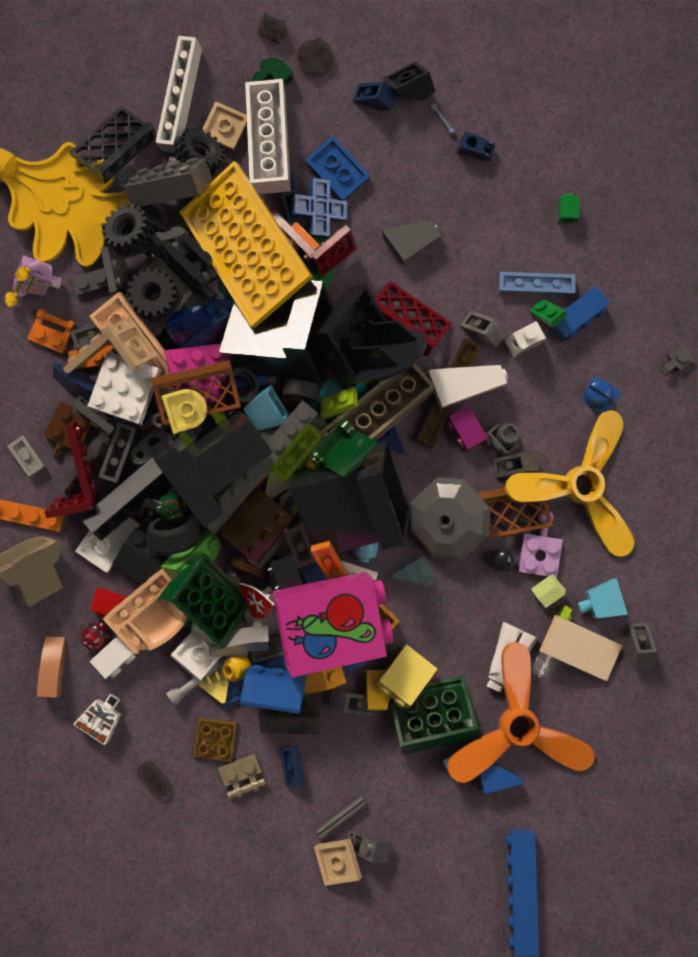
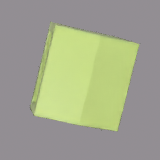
[531,574,566,608]

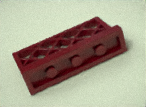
[375,281,452,357]

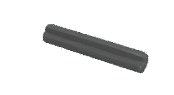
[316,796,367,839]

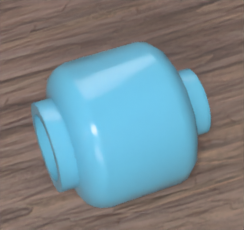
[352,543,379,562]

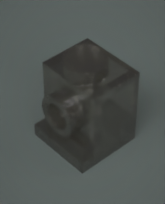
[258,12,288,44]

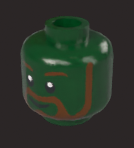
[157,492,187,521]

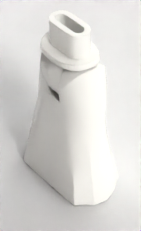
[487,622,539,693]

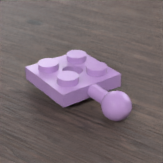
[518,510,563,578]

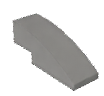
[209,626,269,656]

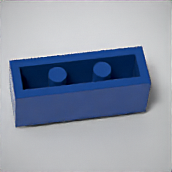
[551,286,610,341]

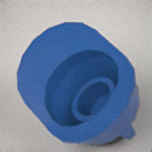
[582,378,622,414]

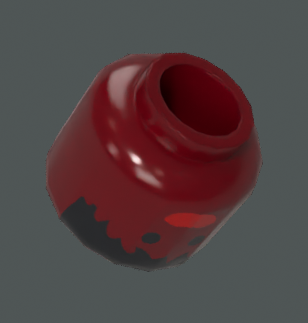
[81,622,110,651]

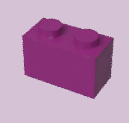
[446,405,488,451]

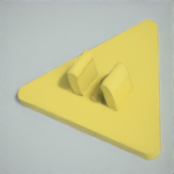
[192,668,230,704]

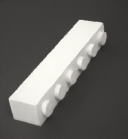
[156,36,202,153]

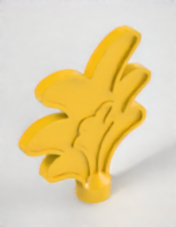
[0,142,131,268]

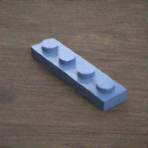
[499,272,576,295]

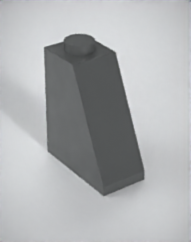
[382,220,441,265]

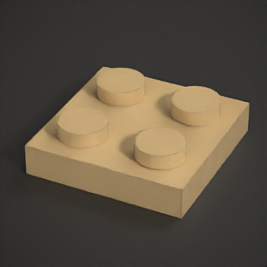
[203,101,247,152]
[314,839,362,886]

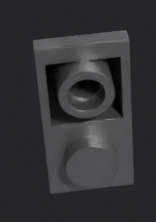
[347,830,392,862]

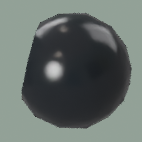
[492,549,516,572]

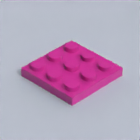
[164,343,227,404]

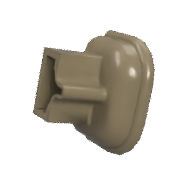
[0,536,63,607]

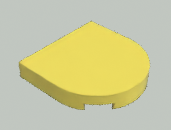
[162,389,207,434]

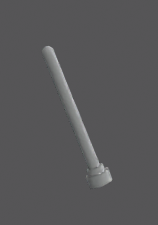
[166,656,232,706]

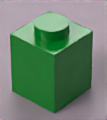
[557,193,580,223]

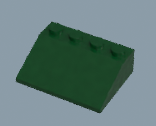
[158,553,248,648]
[390,675,478,755]

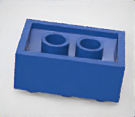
[240,665,307,714]

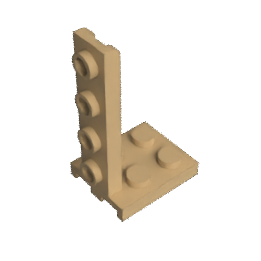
[63,317,158,373]

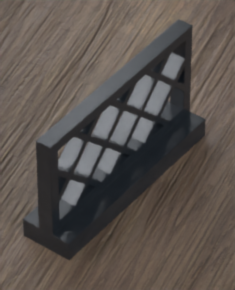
[70,105,156,184]

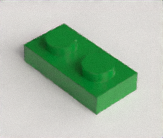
[529,299,568,328]

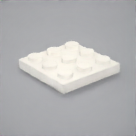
[88,351,161,425]

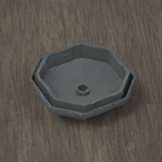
[408,477,491,561]

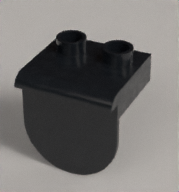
[311,284,427,390]

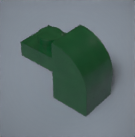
[251,58,294,88]

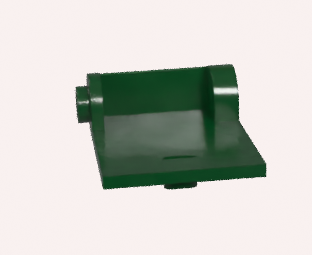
[310,419,379,479]

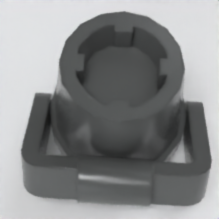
[486,423,520,456]

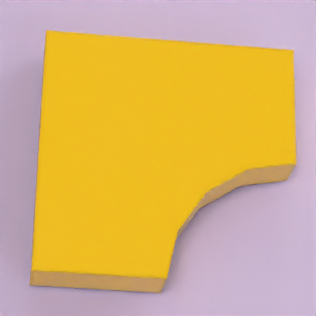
[366,670,391,710]

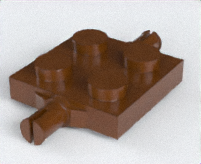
[43,401,92,458]

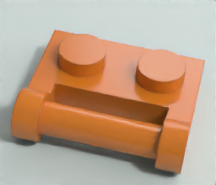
[27,308,76,354]

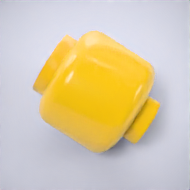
[223,656,252,682]

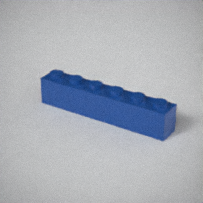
[506,829,539,957]

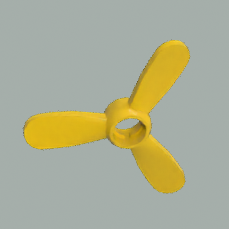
[505,410,635,557]

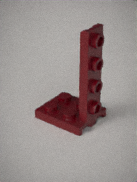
[268,208,357,277]
[44,421,100,519]

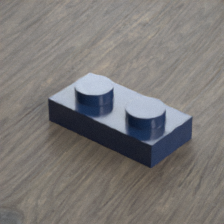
[280,746,305,787]

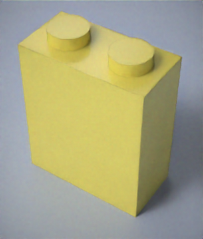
[376,644,437,709]

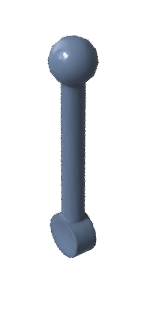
[431,103,456,136]

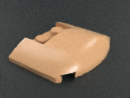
[103,569,184,654]

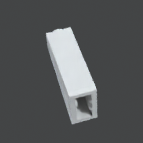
[427,365,508,409]

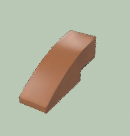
[37,636,65,697]

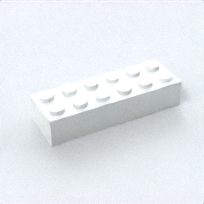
[245,79,291,194]

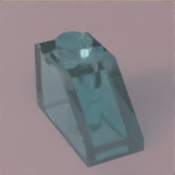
[390,556,436,587]

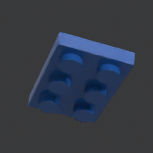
[305,136,370,201]

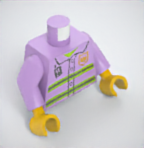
[5,256,61,307]

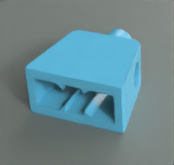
[243,385,290,431]
[577,578,628,618]

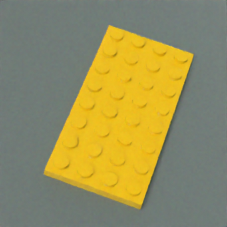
[180,161,313,328]

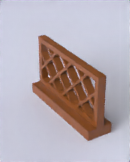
[151,360,241,425]
[478,487,553,540]

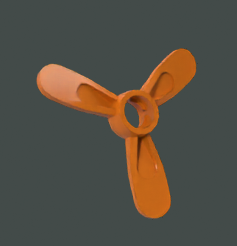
[447,642,595,783]

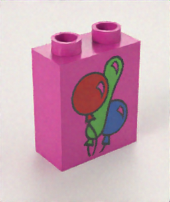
[272,572,393,678]

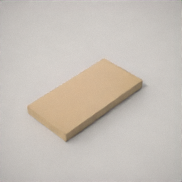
[539,615,622,681]

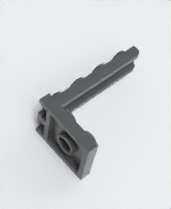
[101,227,190,299]
[58,396,117,493]

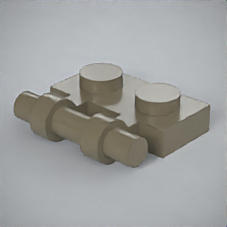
[218,753,267,799]

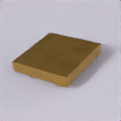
[193,717,238,762]

